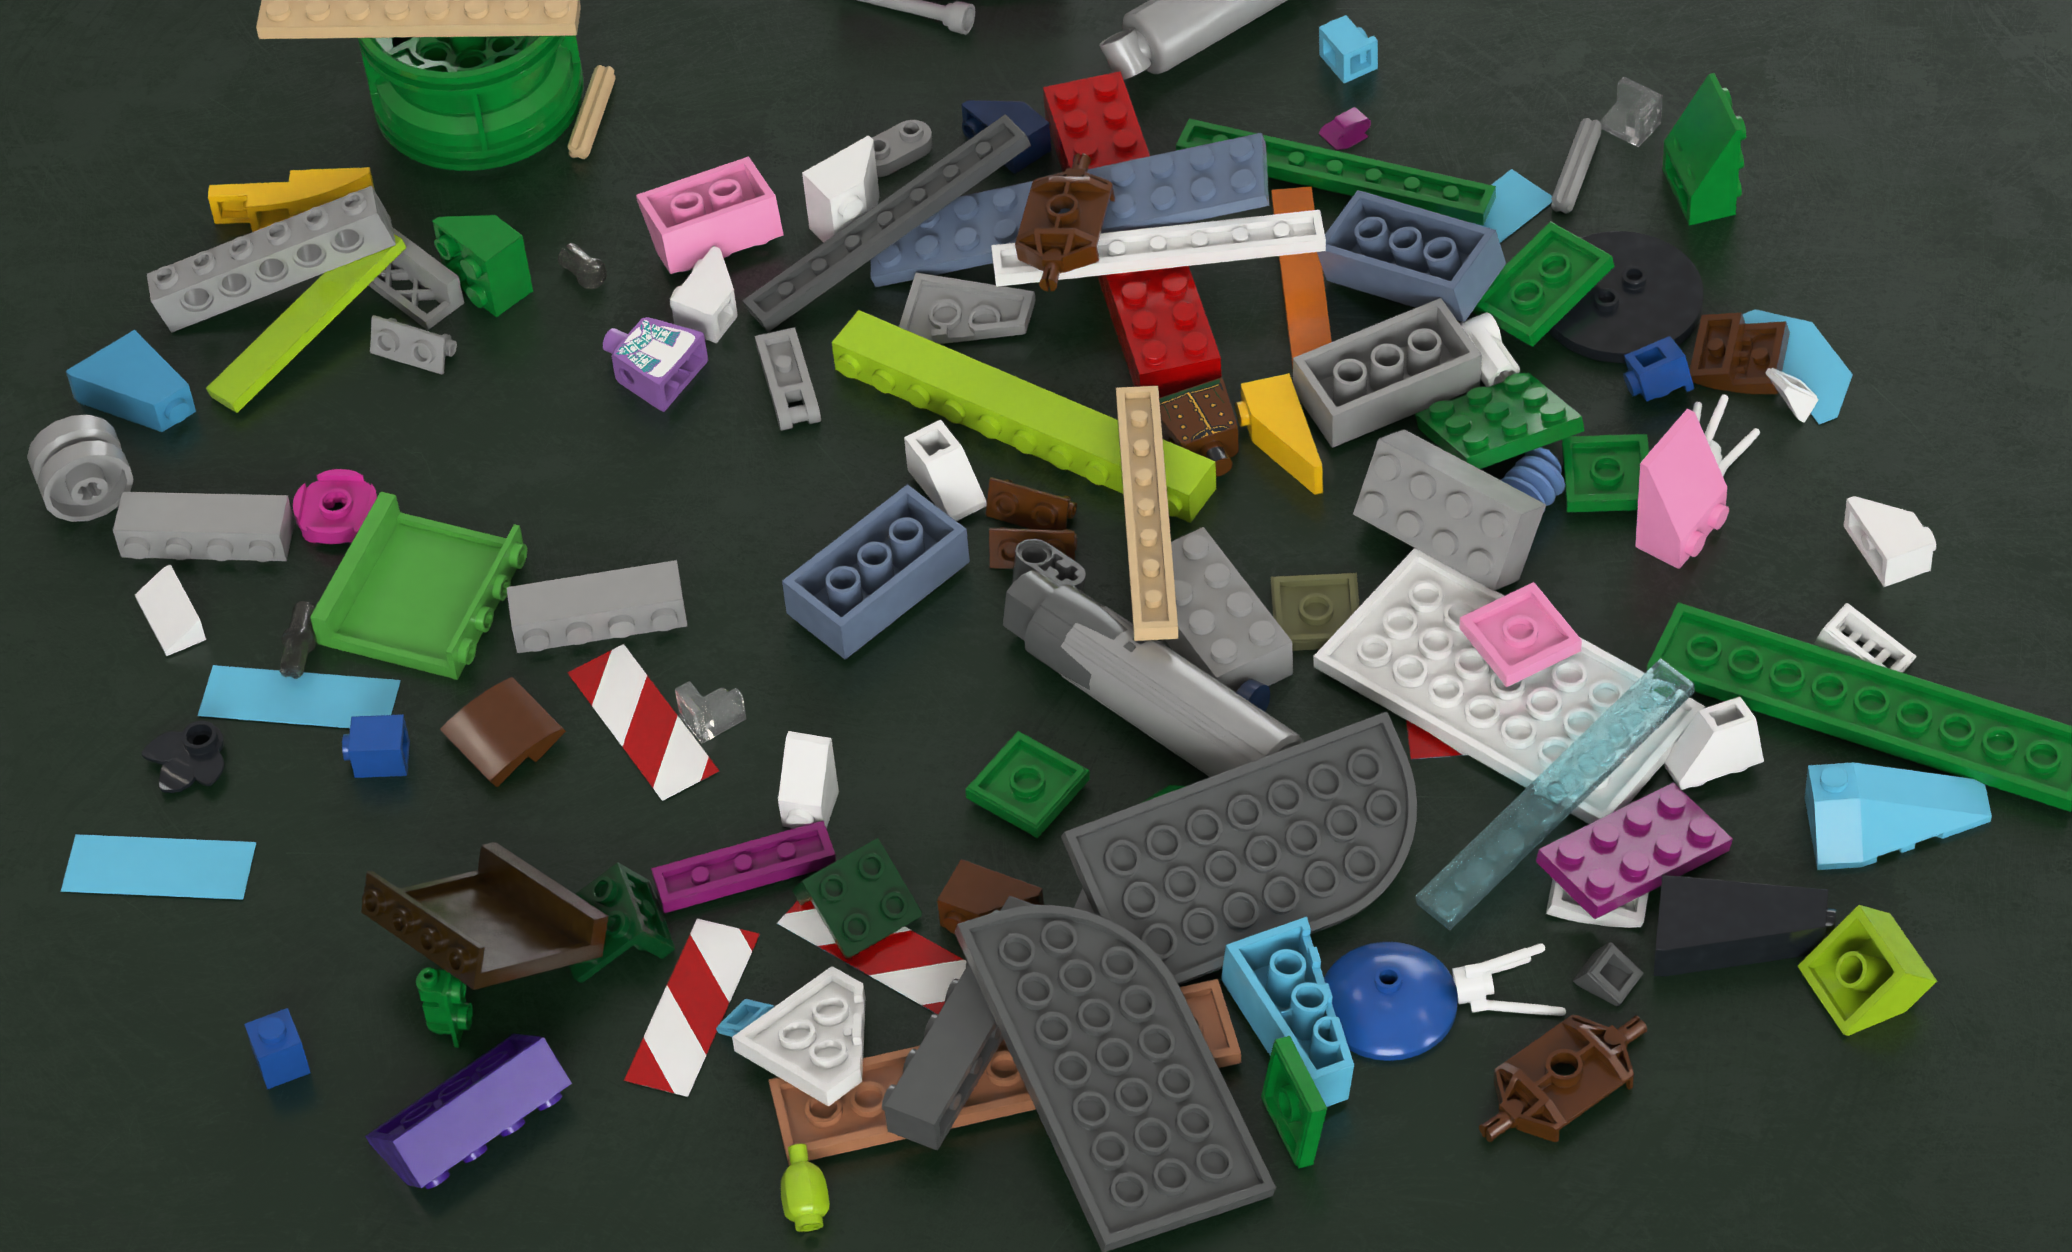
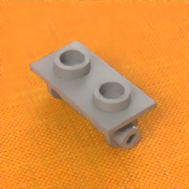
[370,315,457,375]

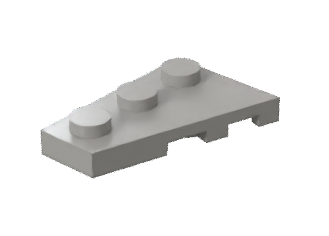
[899,272,1036,344]

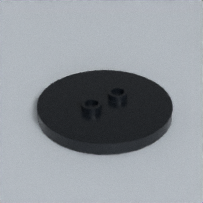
[1548,231,1703,363]

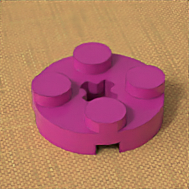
[293,469,377,544]

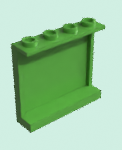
[310,492,527,680]

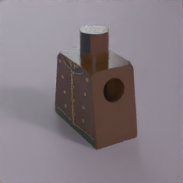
[1159,377,1239,477]

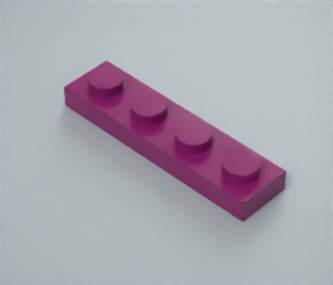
[651,821,836,913]

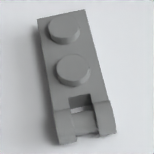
[755,327,821,431]

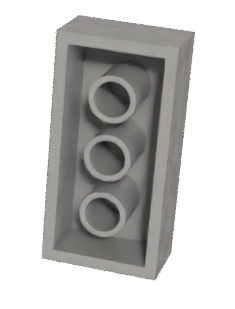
[1293,298,1482,448]
[1353,429,1546,591]
[1165,527,1293,692]

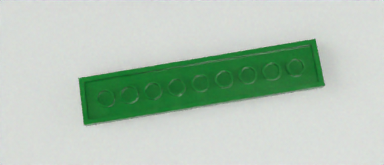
[1647,602,2072,812]

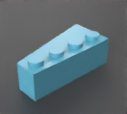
[1221,917,1354,1107]

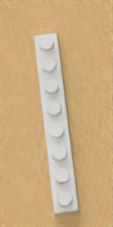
[991,210,1326,287]

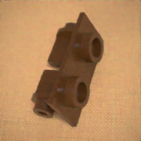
[986,477,1077,530]
[989,527,1077,569]

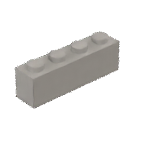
[113,492,295,562]
[507,560,687,653]

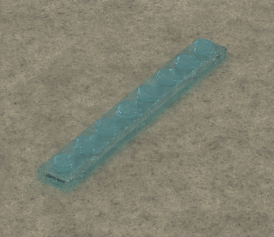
[1416,658,1695,930]

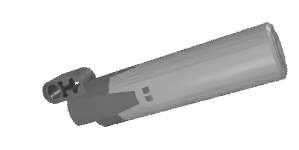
[1003,539,1303,777]

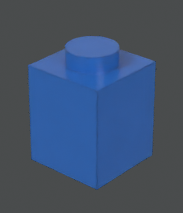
[342,714,410,778]
[244,1008,311,1089]

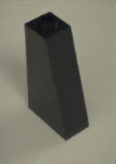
[1654,875,1836,977]

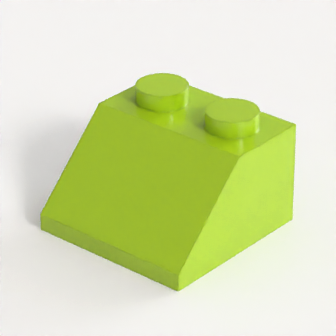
[1797,905,1937,1036]

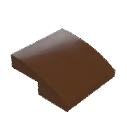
[1689,312,1790,394]
[440,677,566,787]

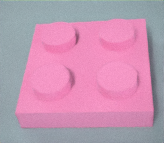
[1459,582,1582,687]

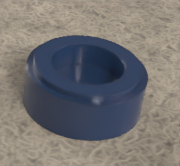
[1236,679,1270,712]

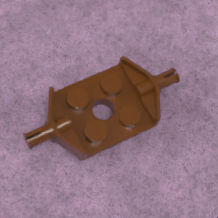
[1015,153,1115,291]
[1479,1015,1647,1143]

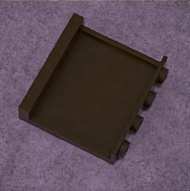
[361,842,608,990]

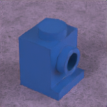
[1623,336,1695,402]

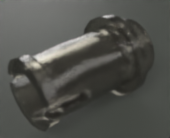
[558,243,607,289]

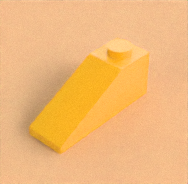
[1235,373,1323,495]

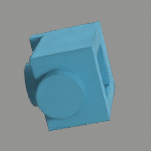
[1319,15,1378,83]

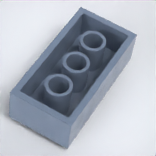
[1317,190,1506,322]
[782,484,970,659]

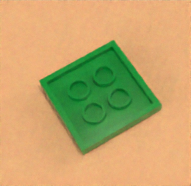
[1415,372,1585,469]

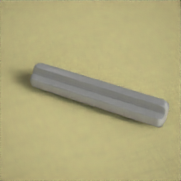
[1551,118,1602,214]

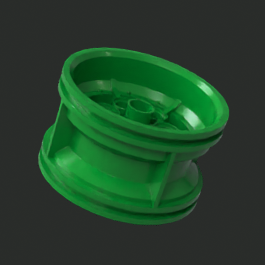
[358,36,584,171]

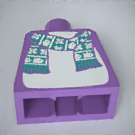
[603,317,708,412]

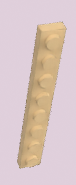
[256,0,581,39]
[1116,386,1178,641]

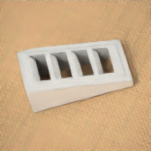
[1814,603,1917,673]

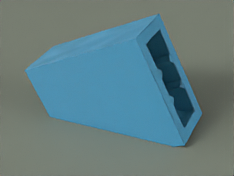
[66,330,196,432]

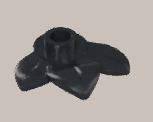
[142,721,225,793]

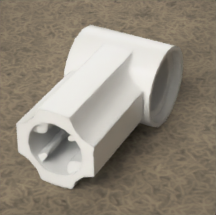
[1459,312,1520,387]

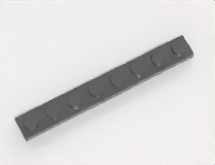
[742,114,1031,332]

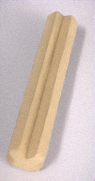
[567,65,616,159]

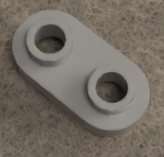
[872,120,933,177]

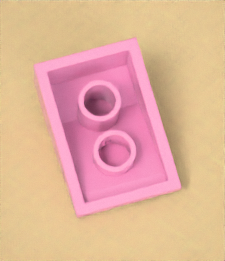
[1635,409,1729,569]

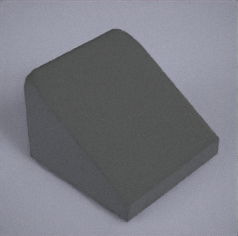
[1573,942,1643,1006]

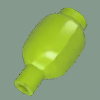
[781,1144,830,1232]

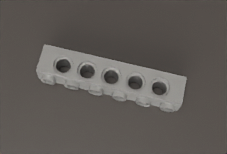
[147,186,396,333]

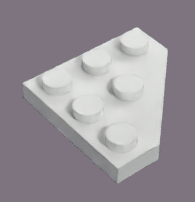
[732,966,866,1106]

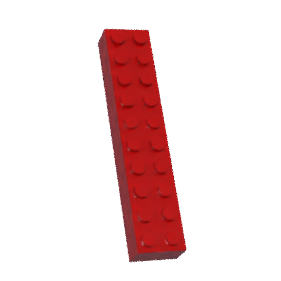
[1043,71,1222,398]

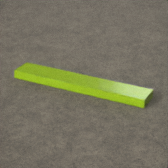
[206,234,407,413]

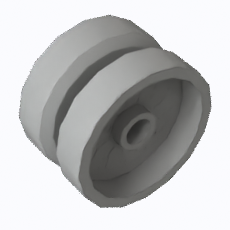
[27,415,134,522]

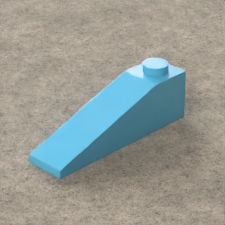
[1805,762,1992,870]

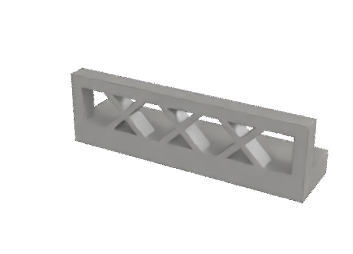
[368,228,464,330]

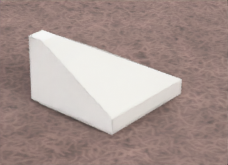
[1766,368,1819,423]

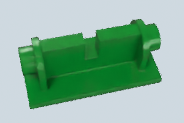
[416,967,473,1048]

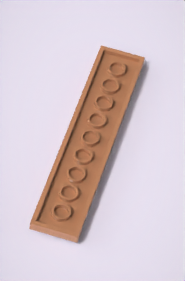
[769,979,1242,1165]

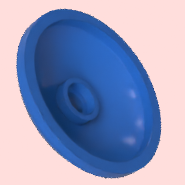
[1324,942,1458,1061]

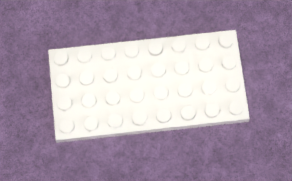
[1313,548,1705,824]

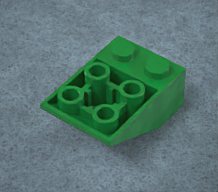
[1662,73,1746,226]

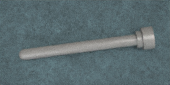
[857,0,975,35]

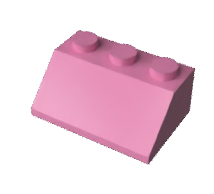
[636,156,784,274]

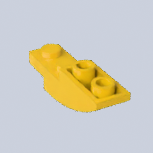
[208,167,375,232]

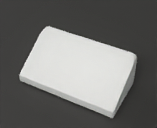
[135,565,206,656]

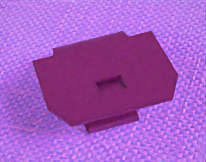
[1318,107,1371,150]

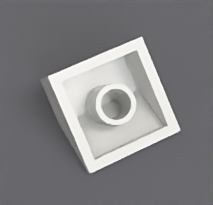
[802,135,880,243]

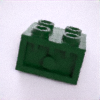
[792,838,922,959]
[569,862,675,983]

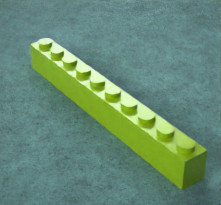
[832,310,1216,523]

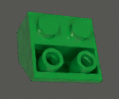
[432,215,533,317]

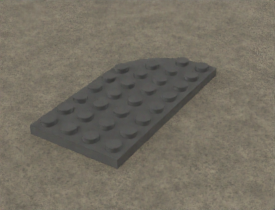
[1061,712,1417,985]
[955,905,1276,1252]

